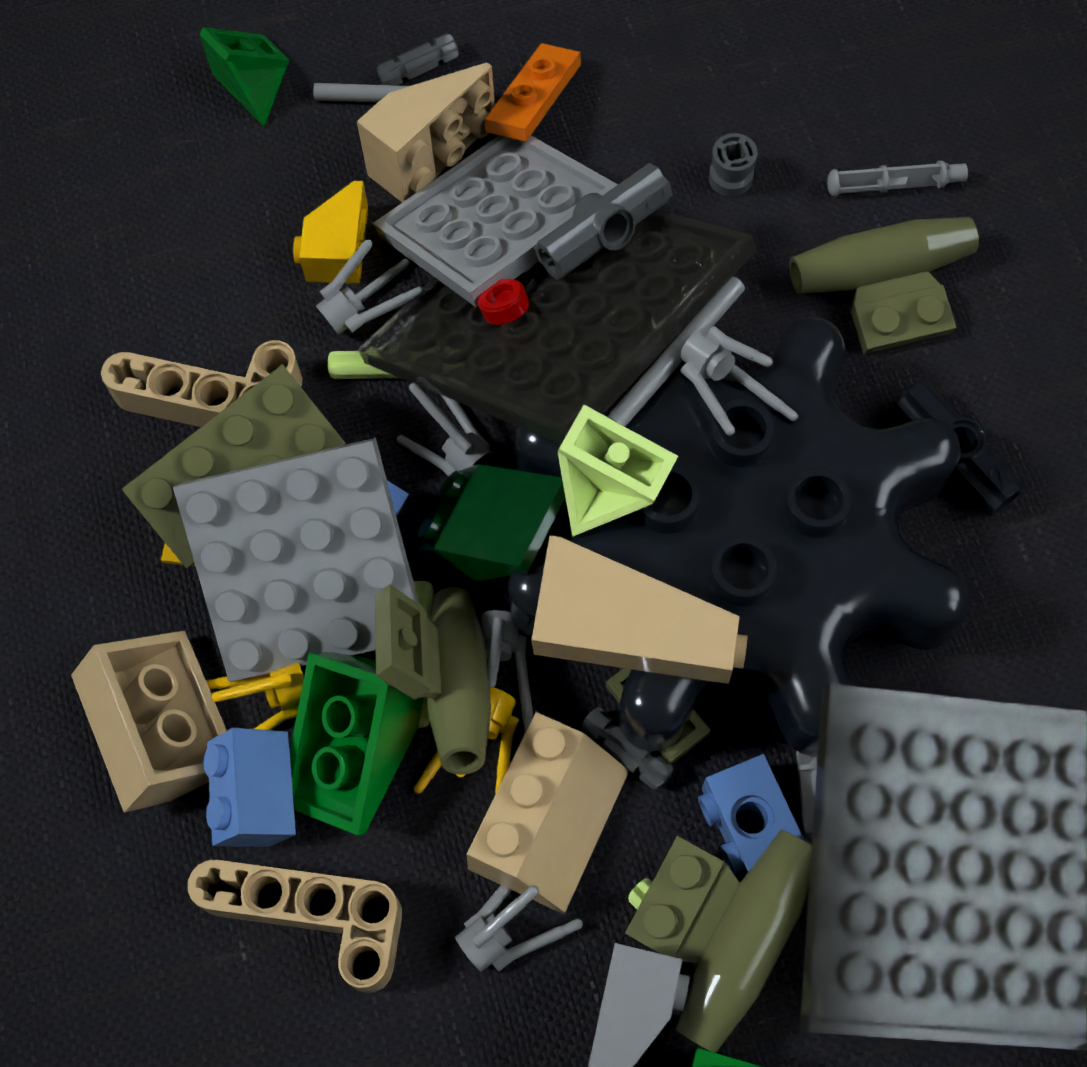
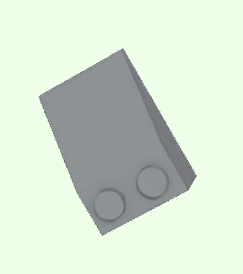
[588,943,690,1067]

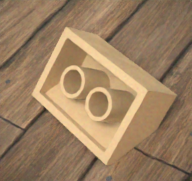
[71,631,227,813]
[466,712,629,915]

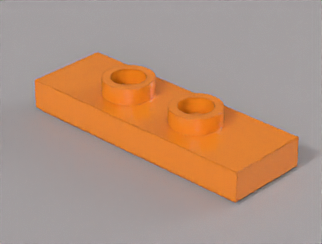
[485,43,581,142]

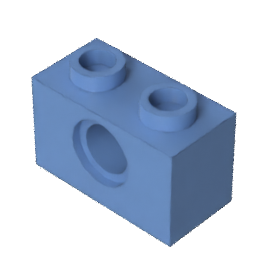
[698,754,804,880]

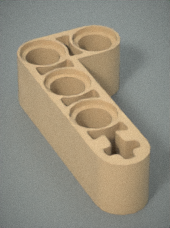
[101,340,303,427]
[188,860,402,993]

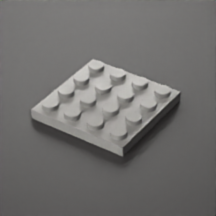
[373,135,618,307]
[173,438,419,682]

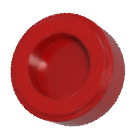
[478,279,529,325]

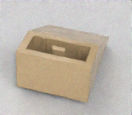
[357,62,495,202]

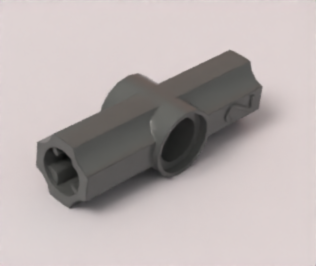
[534,163,673,280]

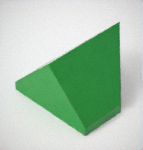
[199,27,290,127]

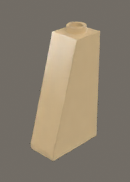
[531,536,748,684]

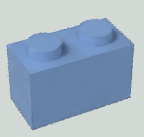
[204,728,296,847]

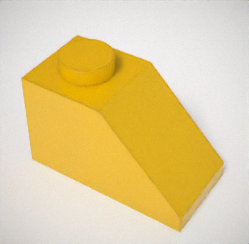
[293,181,368,284]

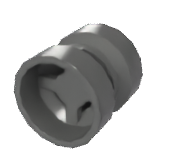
[709,133,758,197]

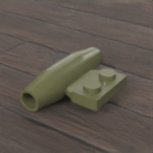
[789,217,979,355]
[375,584,491,775]
[625,830,820,1053]

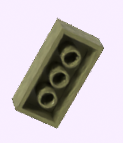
[121,364,346,569]

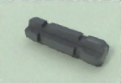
[377,33,459,86]
[581,708,673,790]

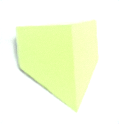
[558,405,678,537]

